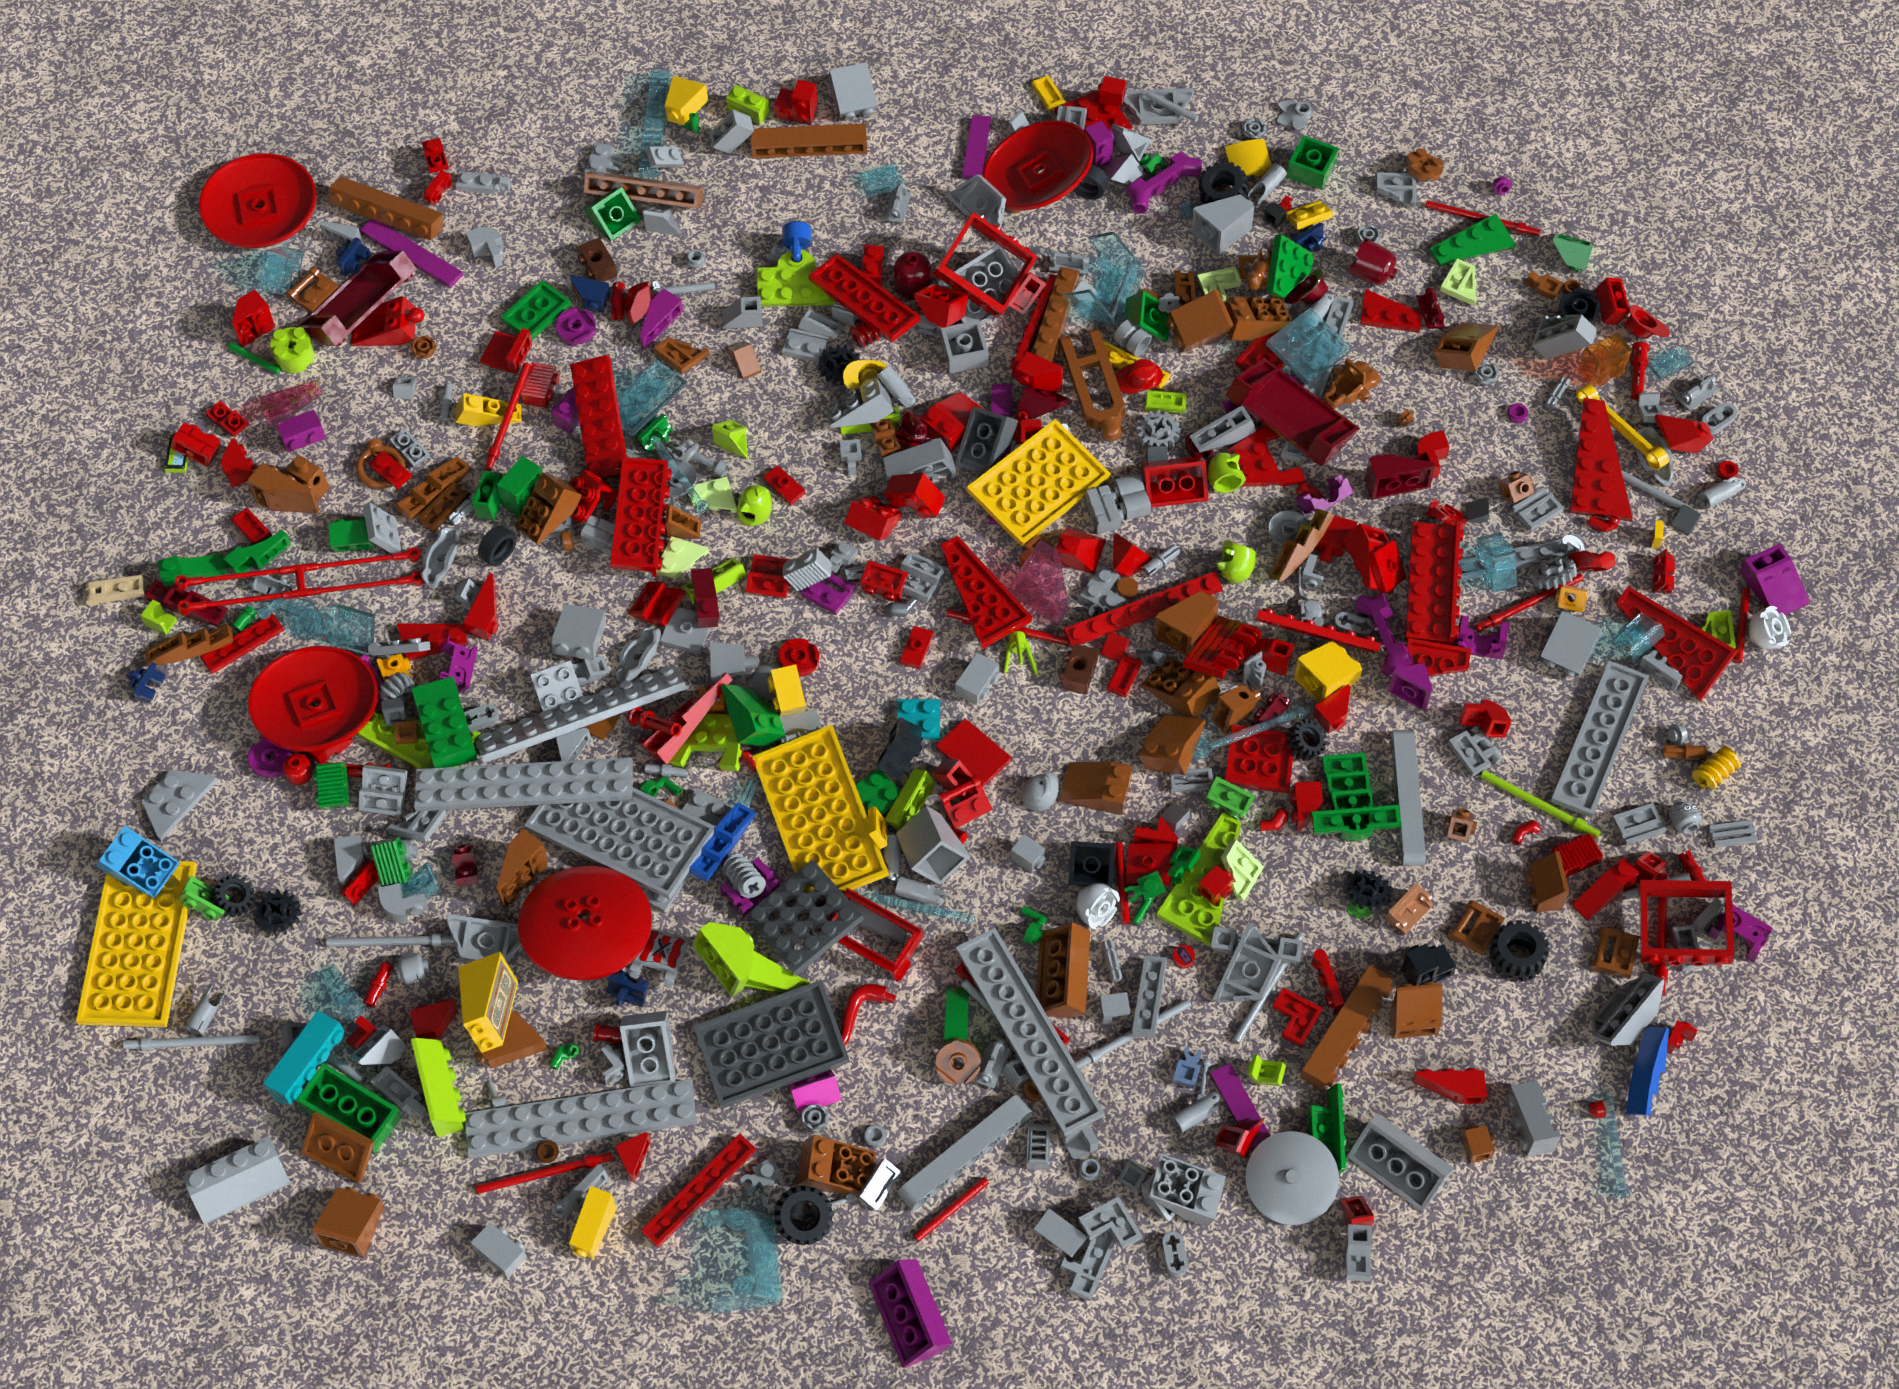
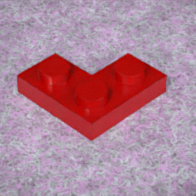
[1272,987,1323,1048]

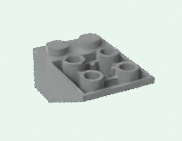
[826,376,894,428]
[1149,1153,1226,1226]

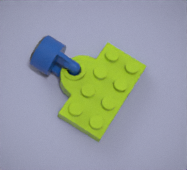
[757,221,835,307]

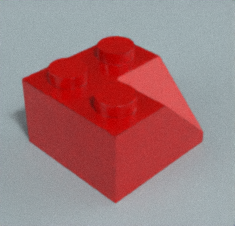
[914,284,968,328]

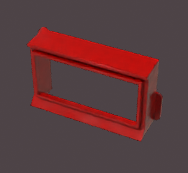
[818,888,924,981]

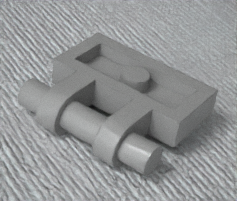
[1448,726,1503,777]

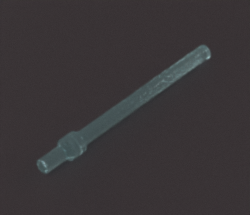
[1207,703,1317,751]

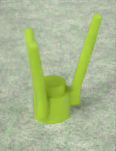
[1003,631,1038,676]

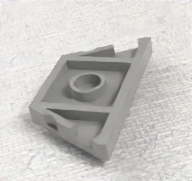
[1123,88,1194,125]
[945,174,1006,228]
[142,770,218,841]
[446,914,521,964]
[1212,922,1281,1003]

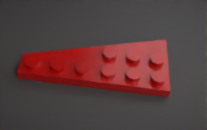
[1570,398,1633,522]
[940,535,1032,650]
[1616,586,1737,703]

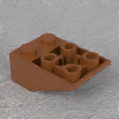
[1224,296,1293,341]
[1434,322,1499,372]
[247,463,319,513]
[515,472,582,544]
[1141,657,1221,718]
[496,828,549,909]
[1389,982,1443,1039]
[796,1135,876,1195]

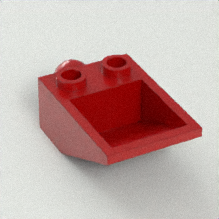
[351,296,425,346]

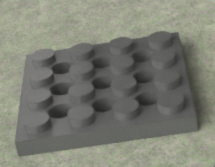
[745,859,864,976]

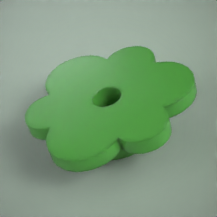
[1347,900,1372,919]

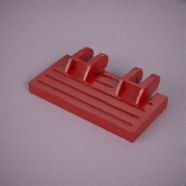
[1183,616,1262,679]

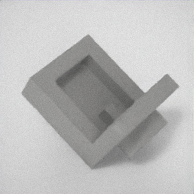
[1637,392,1664,424]
[1301,554,1324,590]
[601,1044,626,1085]

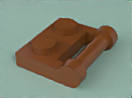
[285,267,339,313]
[1448,900,1505,956]
[1590,927,1640,979]

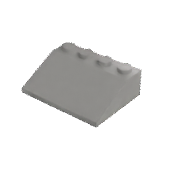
[936,245,1019,325]

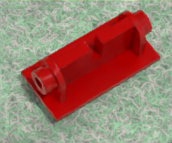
[1652,549,1675,594]
[340,860,379,906]

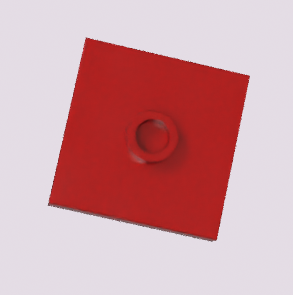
[1368,540,1407,593]
[1126,843,1173,886]

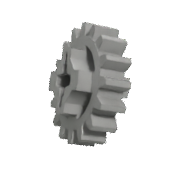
[1136,410,1181,447]
[1530,556,1577,590]

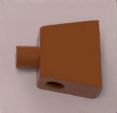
[285,455,330,502]
[1212,685,1261,734]

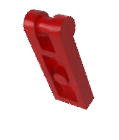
[1311,949,1344,1014]

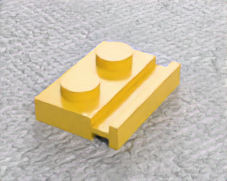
[1286,200,1333,230]

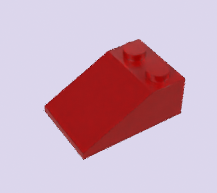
[920,392,985,453]

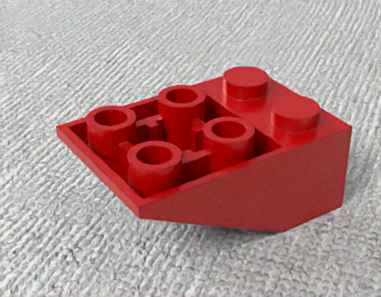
[1342,523,1394,594]

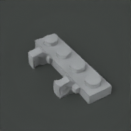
[1060,1224,1116,1302]

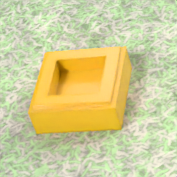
[1651,520,1664,549]

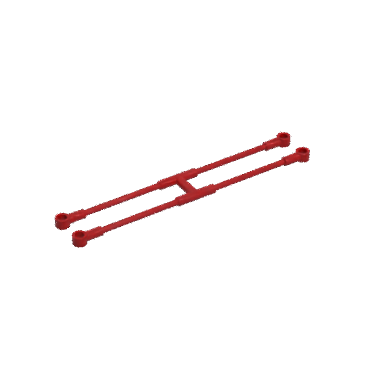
[175,547,424,615]

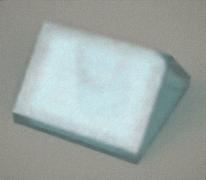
[1611,612,1665,664]

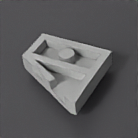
[1376,172,1417,208]
[388,810,447,843]

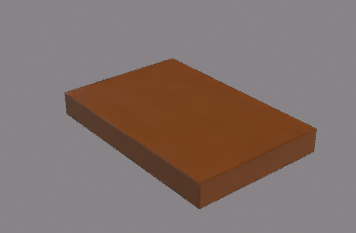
[301,1112,375,1183]

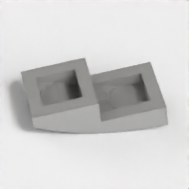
[572,656,610,685]

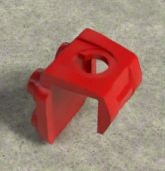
[570,470,618,522]

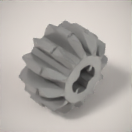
[378,672,415,703]

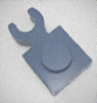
[1172,1046,1201,1089]

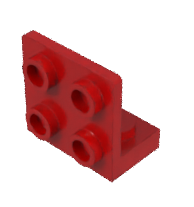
[480,328,532,375]

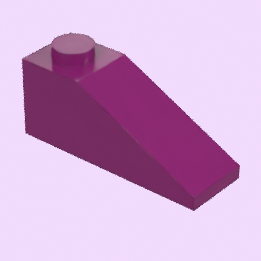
[640,288,683,350]

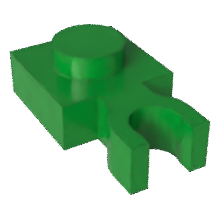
[1124,871,1166,903]

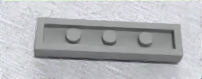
[1132,955,1167,1038]

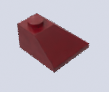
[1016,387,1073,420]

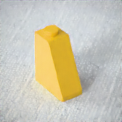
[665,76,708,125]
[569,1186,617,1259]

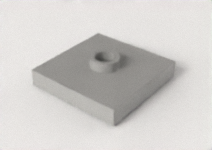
[660,607,711,655]

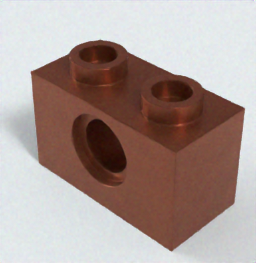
[577,237,618,282]
[1059,643,1099,695]

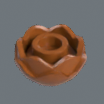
[411,336,436,359]

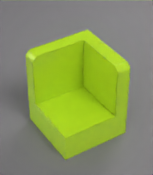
[140,599,177,635]

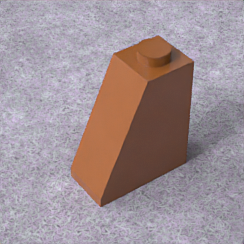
[474,1010,547,1069]

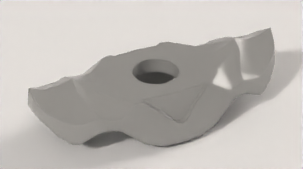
[1635,426,1673,487]
[421,528,461,590]
[615,628,662,684]

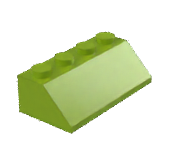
[411,1038,467,1137]

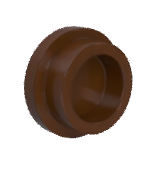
[536,1140,559,1163]

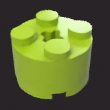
[270,327,315,373]

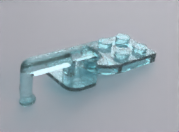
[258,598,375,655]

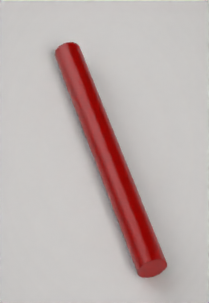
[1734,588,1750,663]
[1114,842,1130,925]
[913,1177,989,1242]

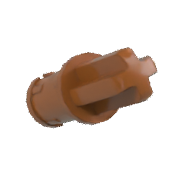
[1662,743,1707,760]

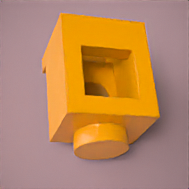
[1555,586,1589,612]
[376,653,412,682]

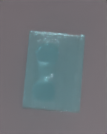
[860,163,906,199]

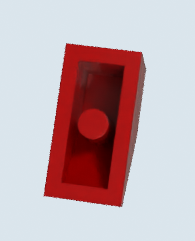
[1313,684,1351,734]
[932,759,984,800]

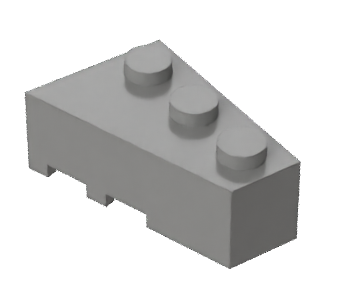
[1531,315,1597,360]
[883,438,958,481]
[1506,1081,1561,1157]

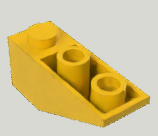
[455,393,522,426]

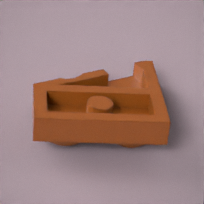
[653,338,709,375]

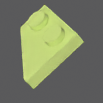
[1440,258,1477,306]
[689,477,737,513]
[657,536,709,579]

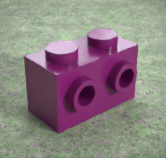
[1085,121,1114,167]
[551,387,579,434]
[276,409,326,453]

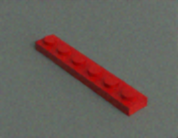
[1009,273,1057,378]
[1254,608,1381,654]
[641,1133,757,1248]

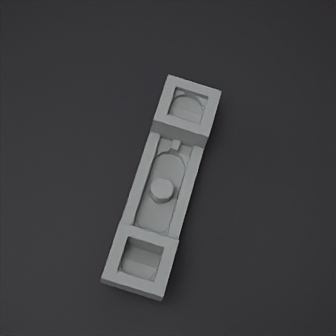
[1211,926,1303,963]

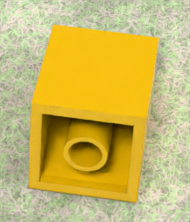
[1294,641,1362,703]

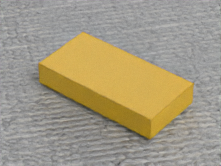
[1031,75,1066,112]
[868,806,887,849]

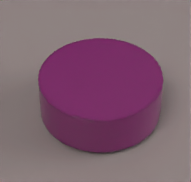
[1507,403,1528,424]

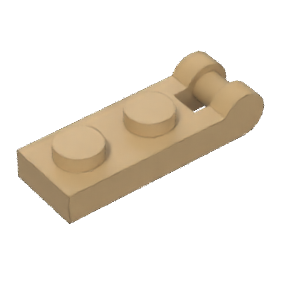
[86,575,145,606]

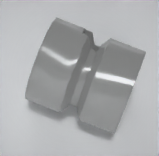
[1114,319,1152,356]

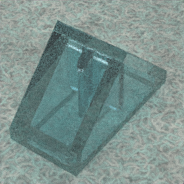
[402,862,442,899]

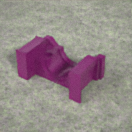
[1295,474,1354,516]
[1456,615,1510,660]
[433,636,478,693]
[720,857,780,917]
[1708,904,1773,962]

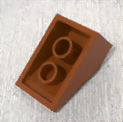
[1139,714,1206,775]
[1059,762,1133,815]

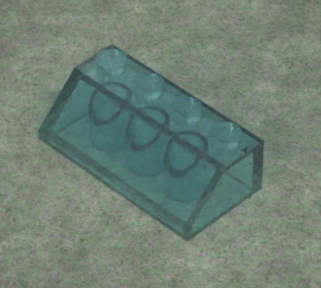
[617,360,687,436]

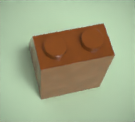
[1166,289,1233,353]
[1154,591,1219,657]
[312,1187,384,1258]

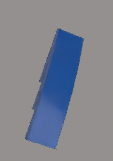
[689,802,756,883]
[1626,1027,1669,1116]

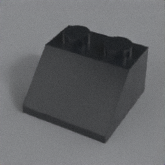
[1068,841,1117,888]

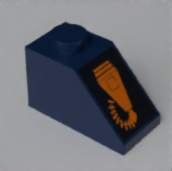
[570,275,611,313]

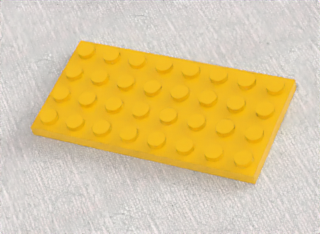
[752,724,889,904]
[76,861,197,1028]

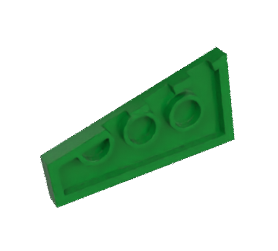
[1429,213,1517,266]

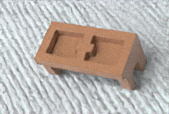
[1386,882,1433,936]

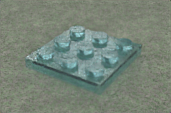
[1266,308,1352,385]

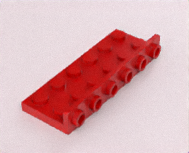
[610,457,672,577]
[1405,522,1464,645]

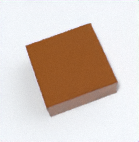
[395,720,418,745]

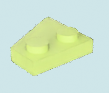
[1221,840,1263,900]

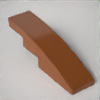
[396,456,472,521]
[1269,508,1335,582]
[145,624,233,666]

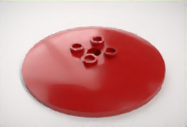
[982,120,1093,211]
[199,153,317,249]
[248,646,378,752]
[518,866,652,980]

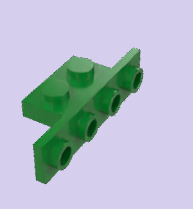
[1307,1083,1347,1174]

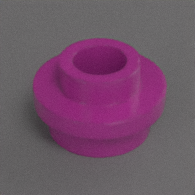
[1492,176,1512,195]

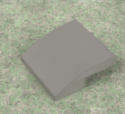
[900,551,947,604]
[359,765,407,816]

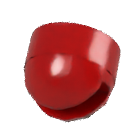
[1589,1099,1606,1119]

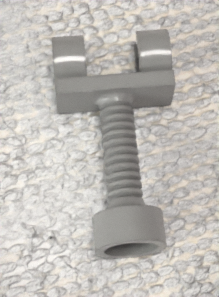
[673,439,729,478]

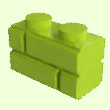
[726,85,770,125]

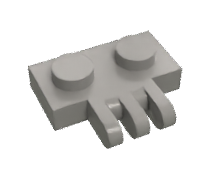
[585,143,624,174]

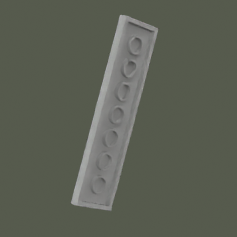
[1551,661,1649,818]

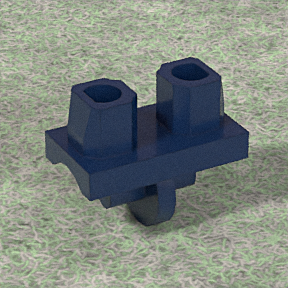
[1290,222,1326,251]
[335,237,371,276]
[126,661,165,703]
[607,970,648,1007]

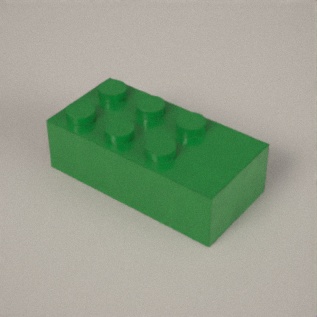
[412,676,478,768]
[296,1063,402,1154]

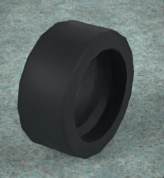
[1073,165,1108,200]
[478,525,517,567]

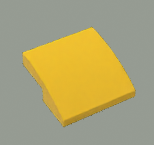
[1225,139,1272,178]

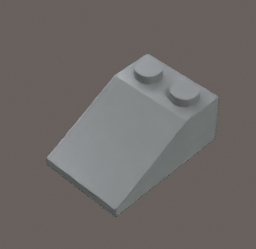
[620,1011,676,1088]

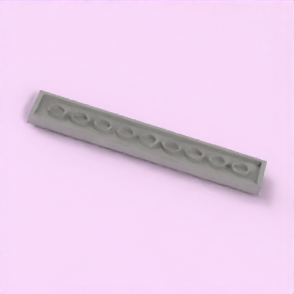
[475,666,687,763]
[414,757,633,812]
[956,928,1105,1136]
[465,1079,697,1159]

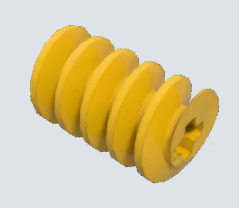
[1692,745,1741,790]

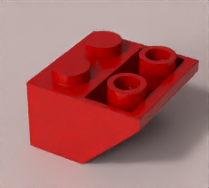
[232,289,275,347]
[844,495,903,541]

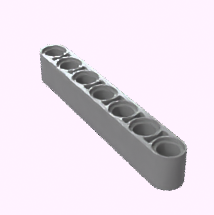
[1391,730,1426,866]
[897,1095,1033,1211]

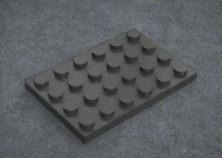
[694,980,850,1109]

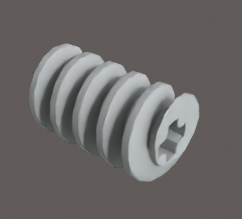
[723,853,766,898]

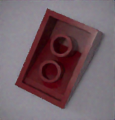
[1364,454,1435,500]

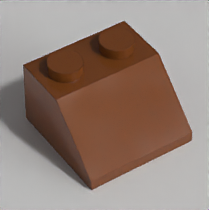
[1524,851,1569,913]

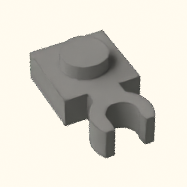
[740,1157,784,1194]

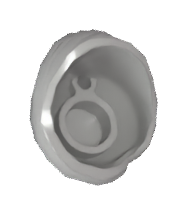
[1021,772,1059,812]

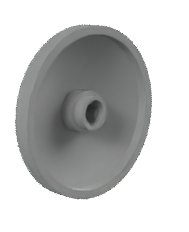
[1245,1131,1339,1226]

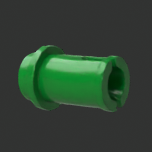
[231,605,257,632]

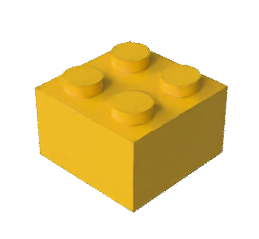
[767,664,806,717]

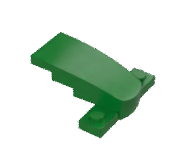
[1311,753,1402,842]

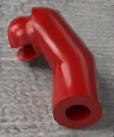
[1012,411,1029,441]
[1296,483,1326,500]
[1259,808,1288,831]

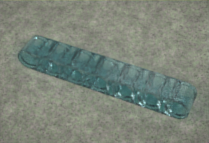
[639,70,671,178]

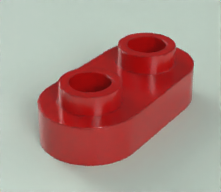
[424,171,452,205]

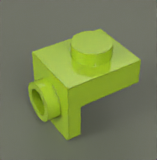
[1247,1054,1286,1086]

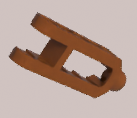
[1059,328,1126,442]

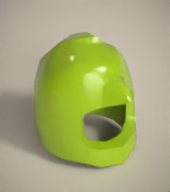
[1207,453,1246,493]
[737,484,772,526]
[1217,540,1256,584]

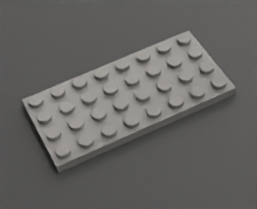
[524,759,716,900]

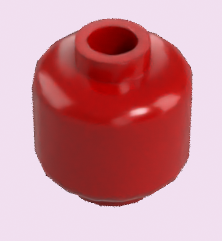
[282,754,313,786]

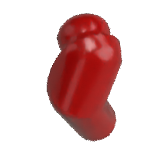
[1587,515,1620,532]
[1511,820,1541,846]

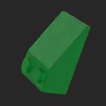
[721,684,785,747]

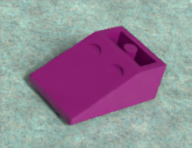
[1739,543,1810,615]

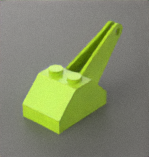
[692,922,811,997]

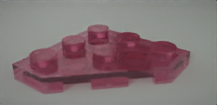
[259,379,322,426]
[1007,539,1070,625]

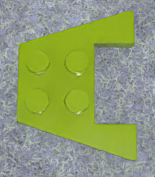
[668,714,742,771]

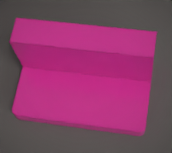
[788,1069,841,1114]

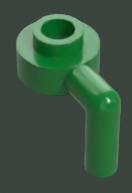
[681,112,700,134]
[638,777,682,798]
[1021,906,1047,946]

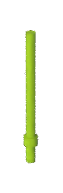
[1481,770,1601,839]

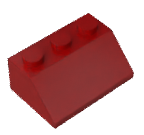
[1141,456,1209,508]

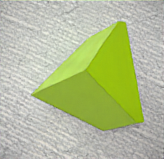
[712,419,748,460]

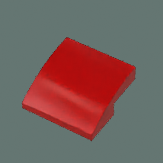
[745,554,790,599]
[628,581,686,626]

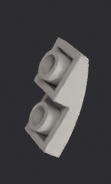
[390,428,430,468]

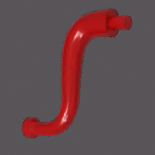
[840,983,897,1046]

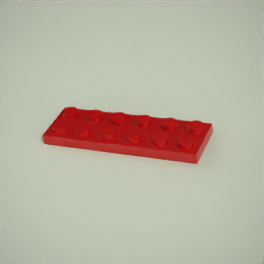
[808,254,920,343]
[570,354,627,479]

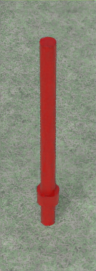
[1425,200,1541,237]
[483,362,531,472]
[1475,573,1584,632]
[946,609,1069,646]
[1654,872,1668,996]
[476,1151,614,1194]

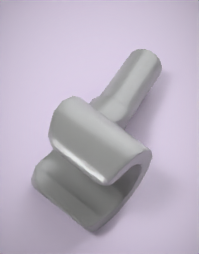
[487,1081,506,1108]

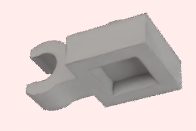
[840,439,862,475]
[829,541,858,573]

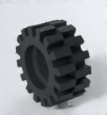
[1285,719,1327,761]
[211,874,255,917]

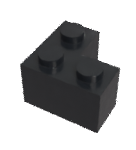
[877,717,923,780]
[1401,944,1456,986]

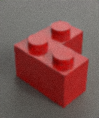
[774,80,818,125]
[883,472,946,519]

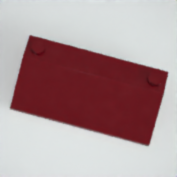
[296,251,417,347]
[1225,358,1360,466]

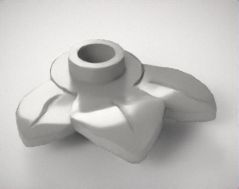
[1277,100,1312,130]

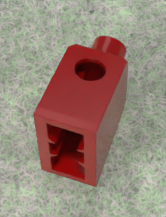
[1314,515,1358,562]

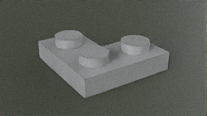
[1079,565,1126,613]
[1078,1196,1143,1250]

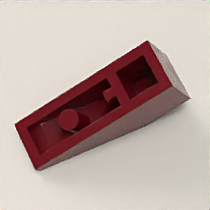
[691,568,719,628]

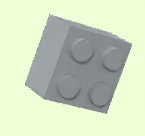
[941,320,989,374]

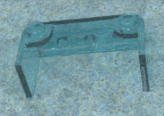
[1064,232,1144,328]
[702,1207,783,1314]

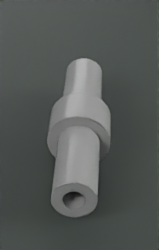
[439,383,453,421]
[645,764,689,777]

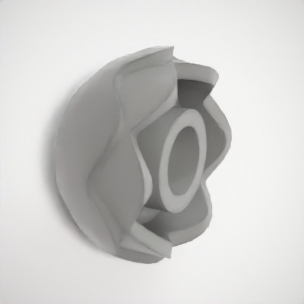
[1243,118,1266,140]
[1356,224,1381,244]
[1474,361,1499,385]
[801,1104,829,1132]

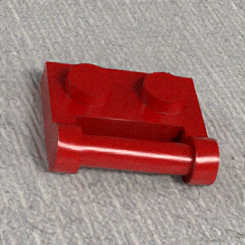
[937,775,993,829]

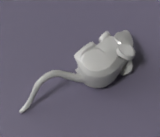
[1298,566,1324,639]

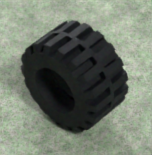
[1198,161,1249,205]
[1489,920,1549,982]
[773,1185,834,1245]

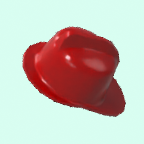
[1625,305,1670,339]
[1116,359,1163,394]

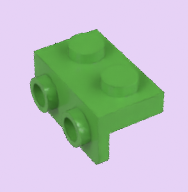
[1205,776,1255,820]
[177,876,230,921]

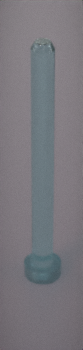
[650,436,709,513]
[870,889,975,924]
[1603,1091,1631,1198]

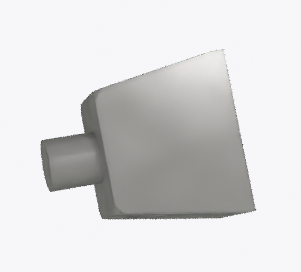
[710,642,758,685]

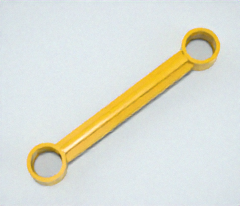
[1576,384,1669,470]

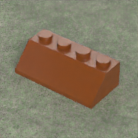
[1036,922,1090,1018]

